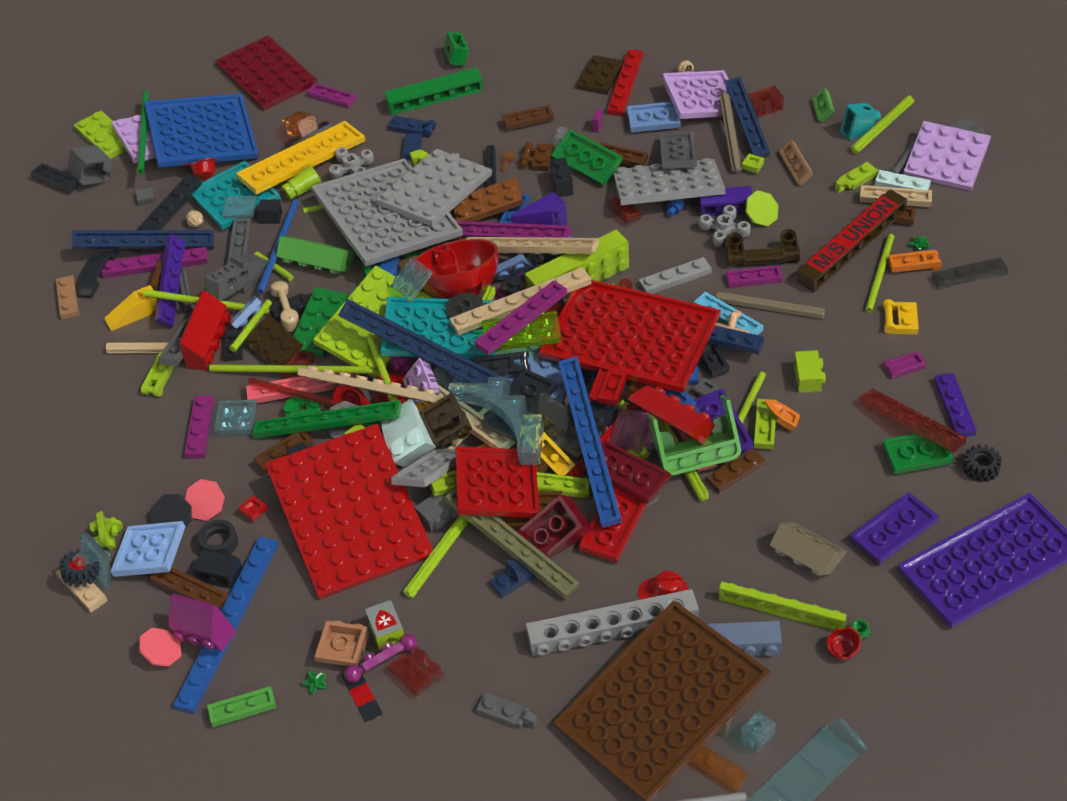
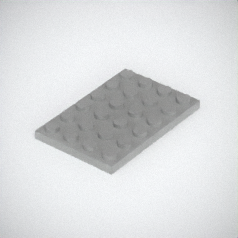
[375,149,492,227]
[613,158,725,205]

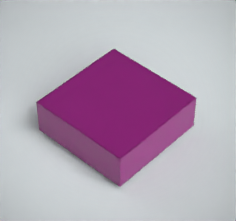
[592,109,603,133]

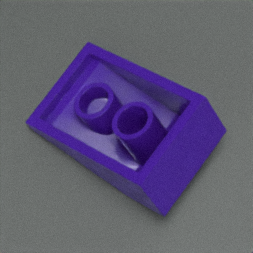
[511,192,567,226]

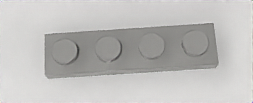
[639,257,712,294]

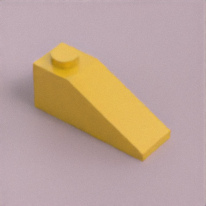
[104,285,158,331]
[520,422,575,476]

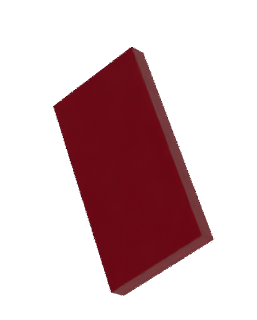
[582,440,671,504]

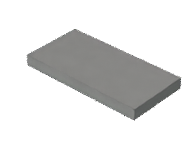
[391,448,456,487]

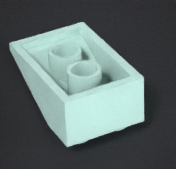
[381,398,436,468]

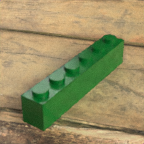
[384,67,484,116]

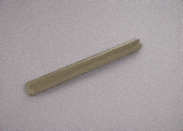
[719,92,742,174]
[716,291,825,319]

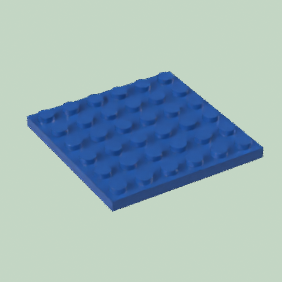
[144,93,259,167]

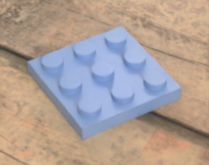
[110,521,186,577]

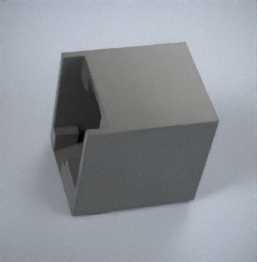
[68,145,112,185]

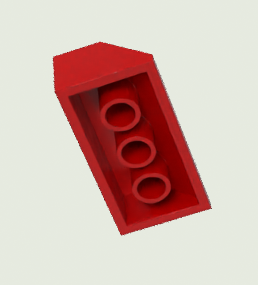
[179,291,231,371]
[628,385,716,445]

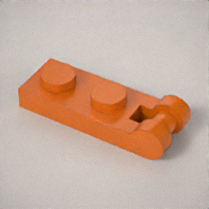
[888,250,942,273]

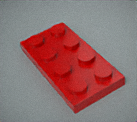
[579,487,647,563]

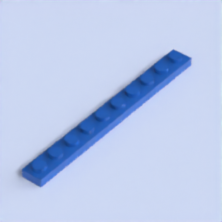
[559,356,622,528]
[173,536,279,715]

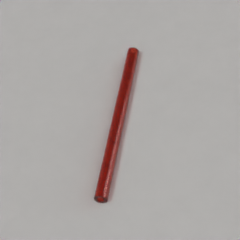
[248,377,341,407]

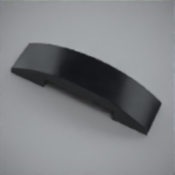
[76,249,120,297]

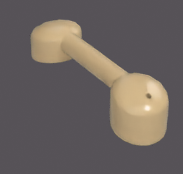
[271,281,299,332]

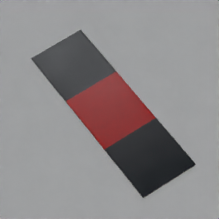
[341,674,383,723]

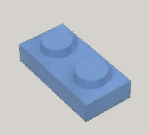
[230,295,262,329]

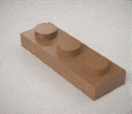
[779,140,814,186]
[56,275,80,320]

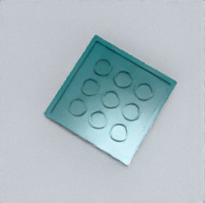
[191,161,281,230]

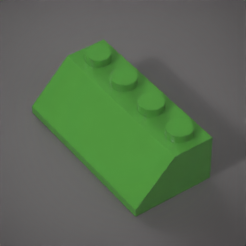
[276,236,357,274]

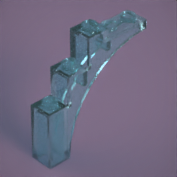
[448,376,544,465]

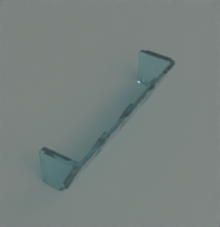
[747,717,868,801]

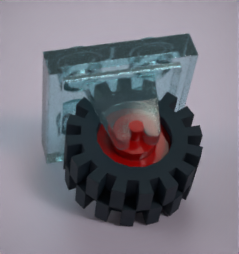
[60,532,112,588]

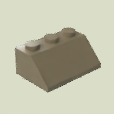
[770,522,847,576]

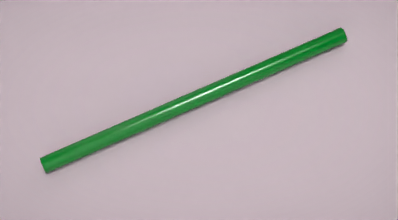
[137,90,149,174]

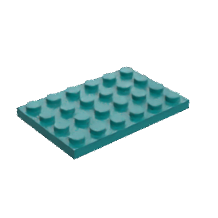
[381,297,497,359]

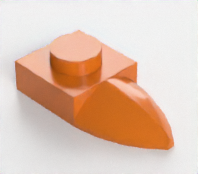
[765,400,800,432]

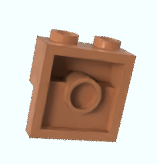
[315,621,369,666]

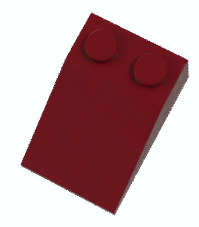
[517,494,593,559]

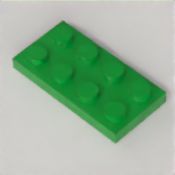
[551,129,623,186]
[293,287,349,358]

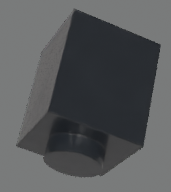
[255,199,283,224]

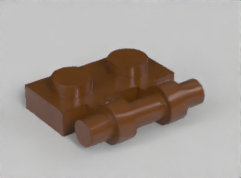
[520,142,554,172]

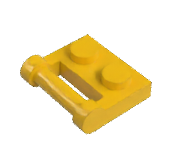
[882,299,919,334]

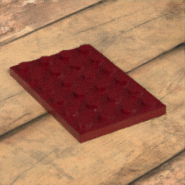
[215,35,318,111]

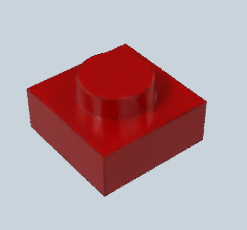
[238,495,268,522]

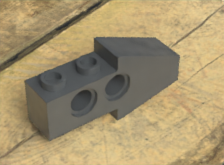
[205,254,268,301]

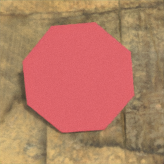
[185,479,225,521]
[139,628,181,667]

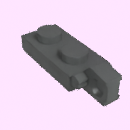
[476,692,538,729]

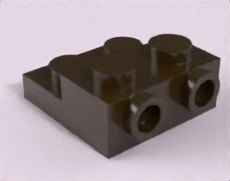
[419,393,473,449]

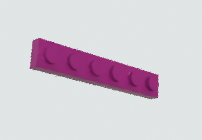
[102,247,208,279]
[474,280,567,355]

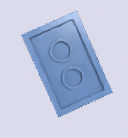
[627,102,681,133]

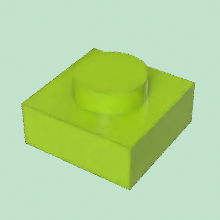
[742,154,764,173]

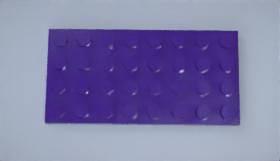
[897,493,1067,629]

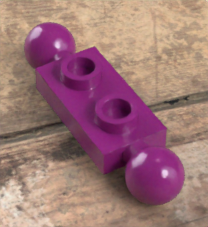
[344,634,417,683]

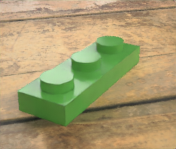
[207,686,277,727]

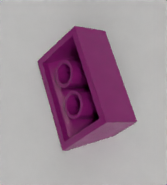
[169,594,237,651]

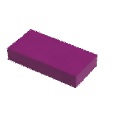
[883,351,927,379]

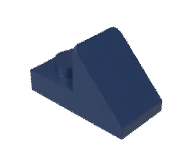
[490,560,536,598]

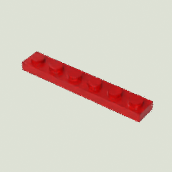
[607,49,644,117]

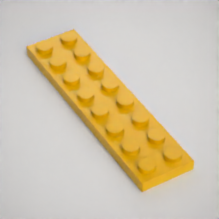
[236,121,365,195]

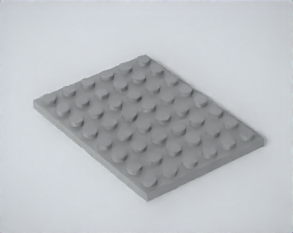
[311,158,463,266]

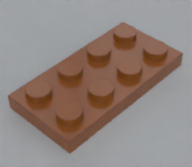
[454,177,524,222]

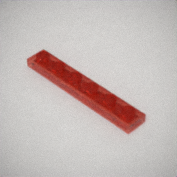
[860,388,966,452]

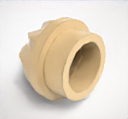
[677,60,694,72]
[186,210,204,228]

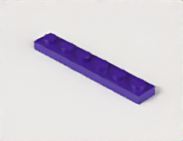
[155,234,185,329]

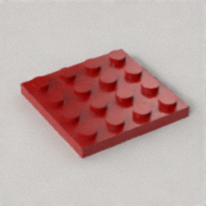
[455,446,540,518]

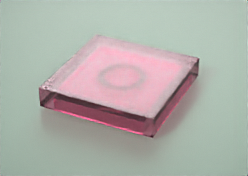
[609,408,654,452]

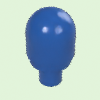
[666,199,684,217]

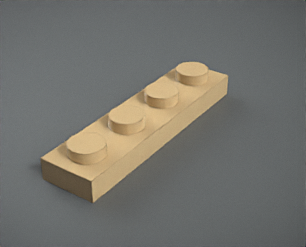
[860,185,932,207]

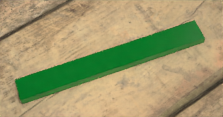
[252,400,402,439]

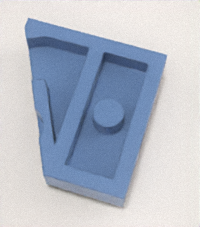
[495,254,536,280]

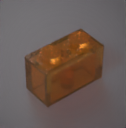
[282,111,319,138]

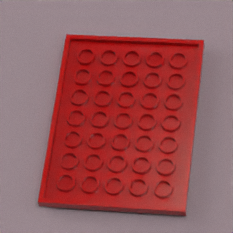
[539,280,721,393]
[265,424,433,600]

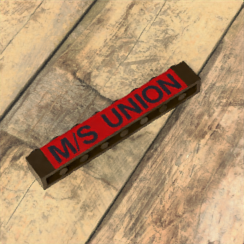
[797,189,907,293]

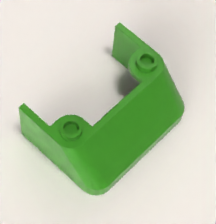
[647,395,741,475]

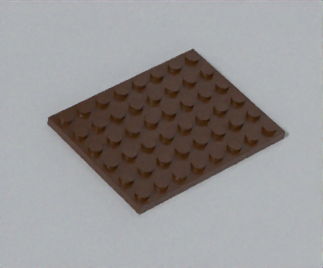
[553,600,771,801]

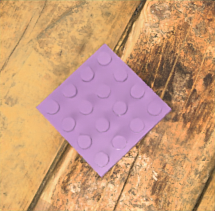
[662,70,736,119]
[112,115,156,163]
[904,121,991,192]

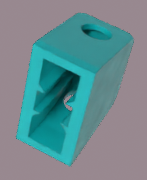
[840,103,881,141]

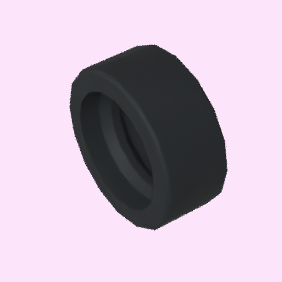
[198,519,238,556]

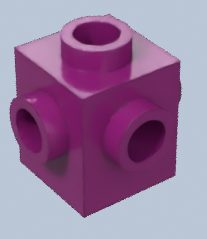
[389,356,417,374]

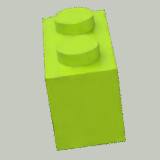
[794,350,826,393]

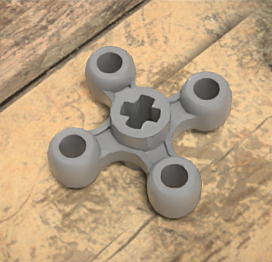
[328,147,374,179]
[699,205,751,247]

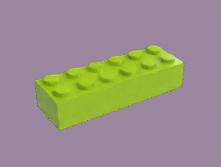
[525,229,629,304]

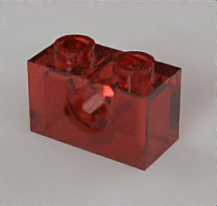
[748,86,784,118]

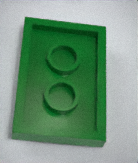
[882,429,954,474]

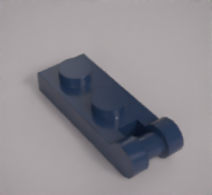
[388,116,437,138]

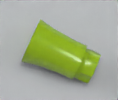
[281,165,321,200]

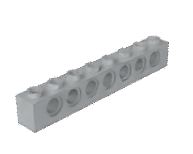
[526,589,699,656]

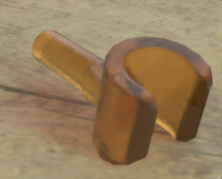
[501,151,515,172]

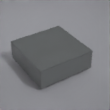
[136,187,155,205]
[692,378,719,397]

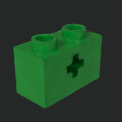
[443,31,469,66]

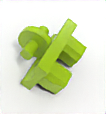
[89,511,123,550]

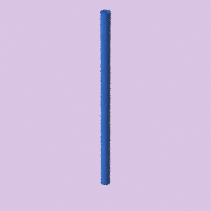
[257,199,299,294]

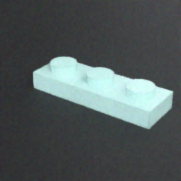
[875,170,931,190]

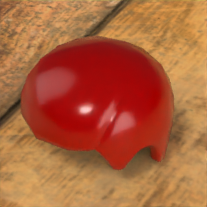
[826,626,861,661]

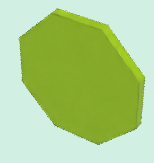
[746,190,778,227]

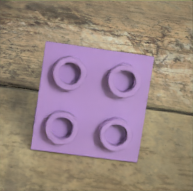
[403,358,440,404]

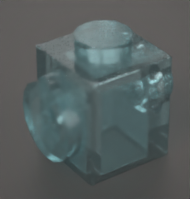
[741,710,776,753]

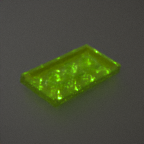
[482,311,561,351]

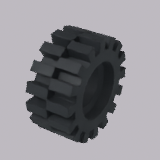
[963,444,1002,482]

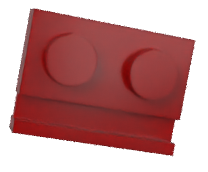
[589,369,627,406]

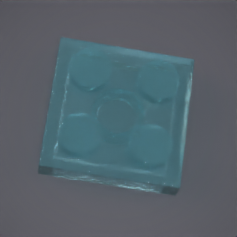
[391,257,433,302]
[214,400,258,435]

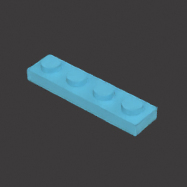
[694,291,764,335]

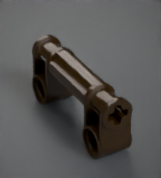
[726,229,800,267]

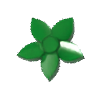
[908,236,930,252]
[301,670,327,695]

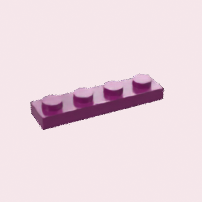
[185,395,215,459]

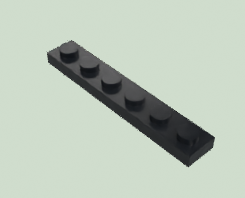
[129,174,202,254]

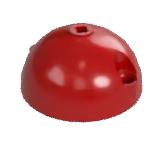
[410,239,499,299]

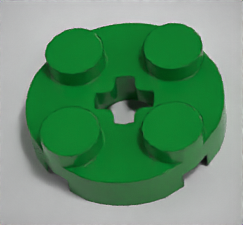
[283,391,322,417]

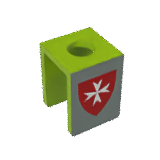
[365,600,404,653]

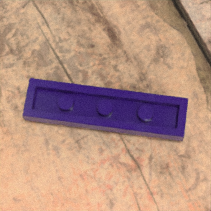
[934,373,977,438]

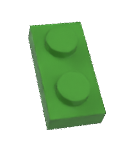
[812,88,835,123]

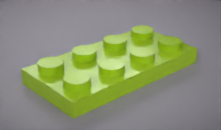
[74,111,126,159]

